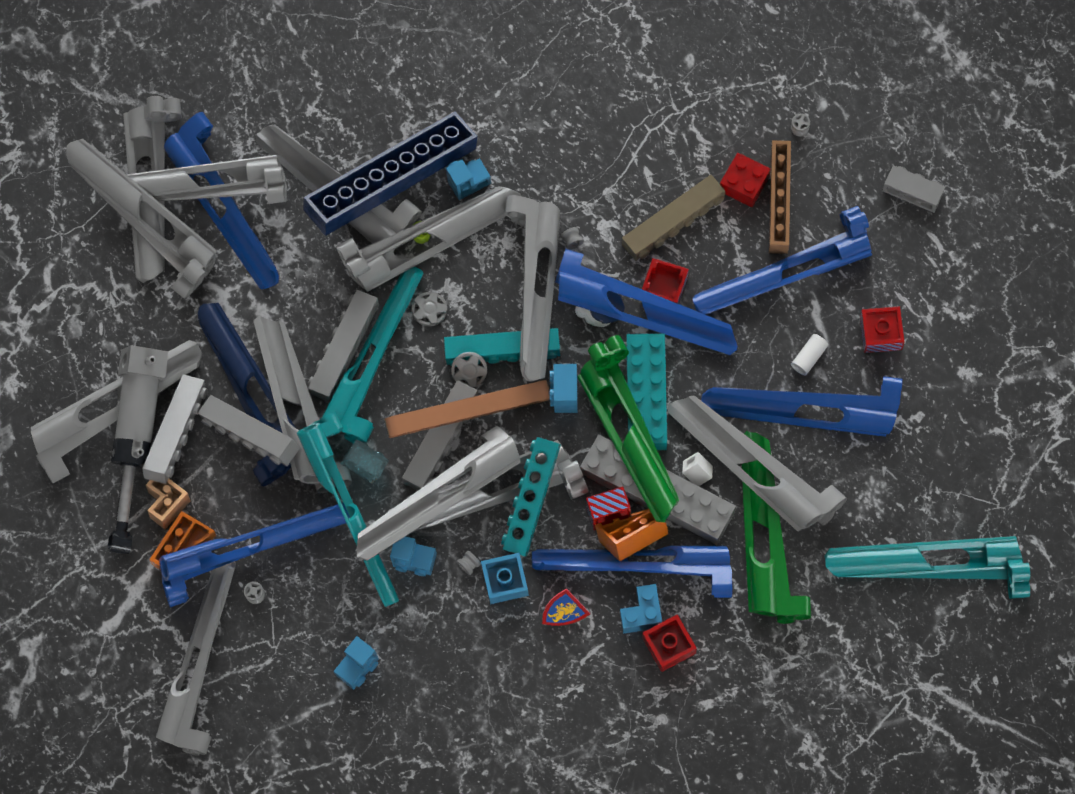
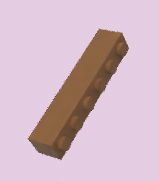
[769,140,791,254]

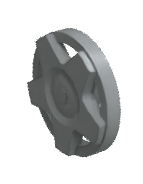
[412,292,447,326]
[451,352,487,387]

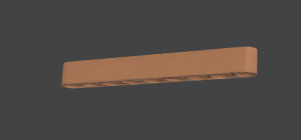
[384,380,550,438]

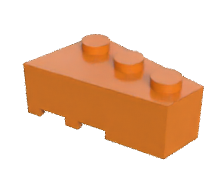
[595,509,668,561]
[149,511,216,570]

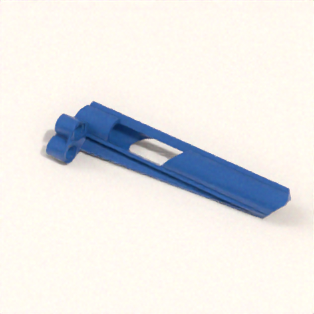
[164,112,279,289]
[692,206,872,314]
[555,249,737,355]
[159,503,350,607]
[532,546,732,598]

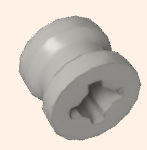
[791,113,810,136]
[561,227,584,250]
[456,550,481,575]
[244,582,265,604]

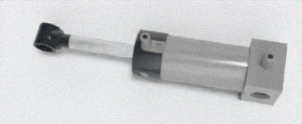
[108,345,169,554]

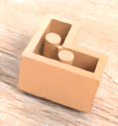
[146,479,190,529]

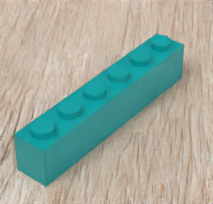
[444,328,560,367]

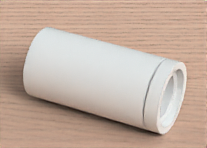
[791,334,828,376]

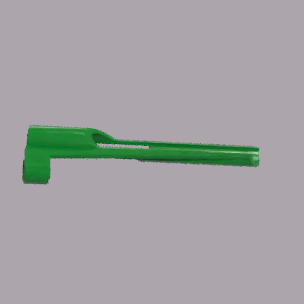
[577,335,679,523]
[742,431,811,624]

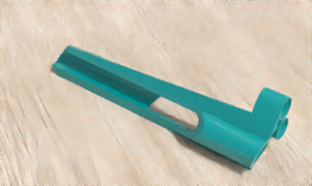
[322,267,423,444]
[297,412,399,607]
[824,536,1030,599]

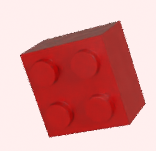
[720,152,771,208]
[642,614,697,672]

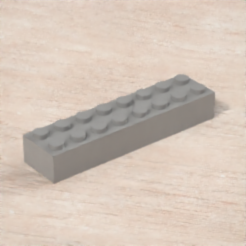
[580,434,736,545]

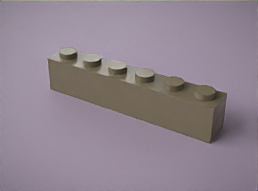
[622,175,725,261]

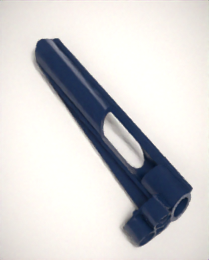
[198,303,295,486]

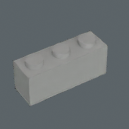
[883,165,945,213]

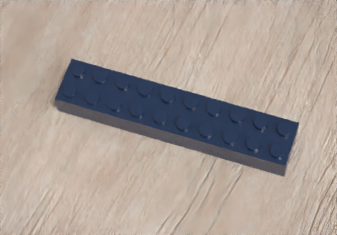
[303,111,478,236]

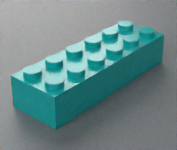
[627,334,667,450]

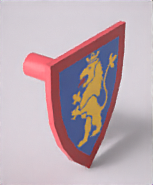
[542,588,590,626]

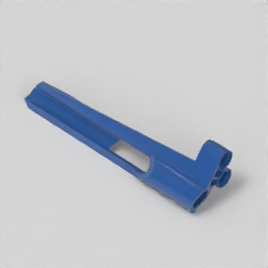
[701,376,902,437]

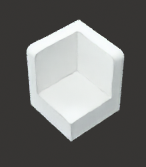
[682,452,713,486]

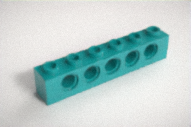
[501,437,561,556]

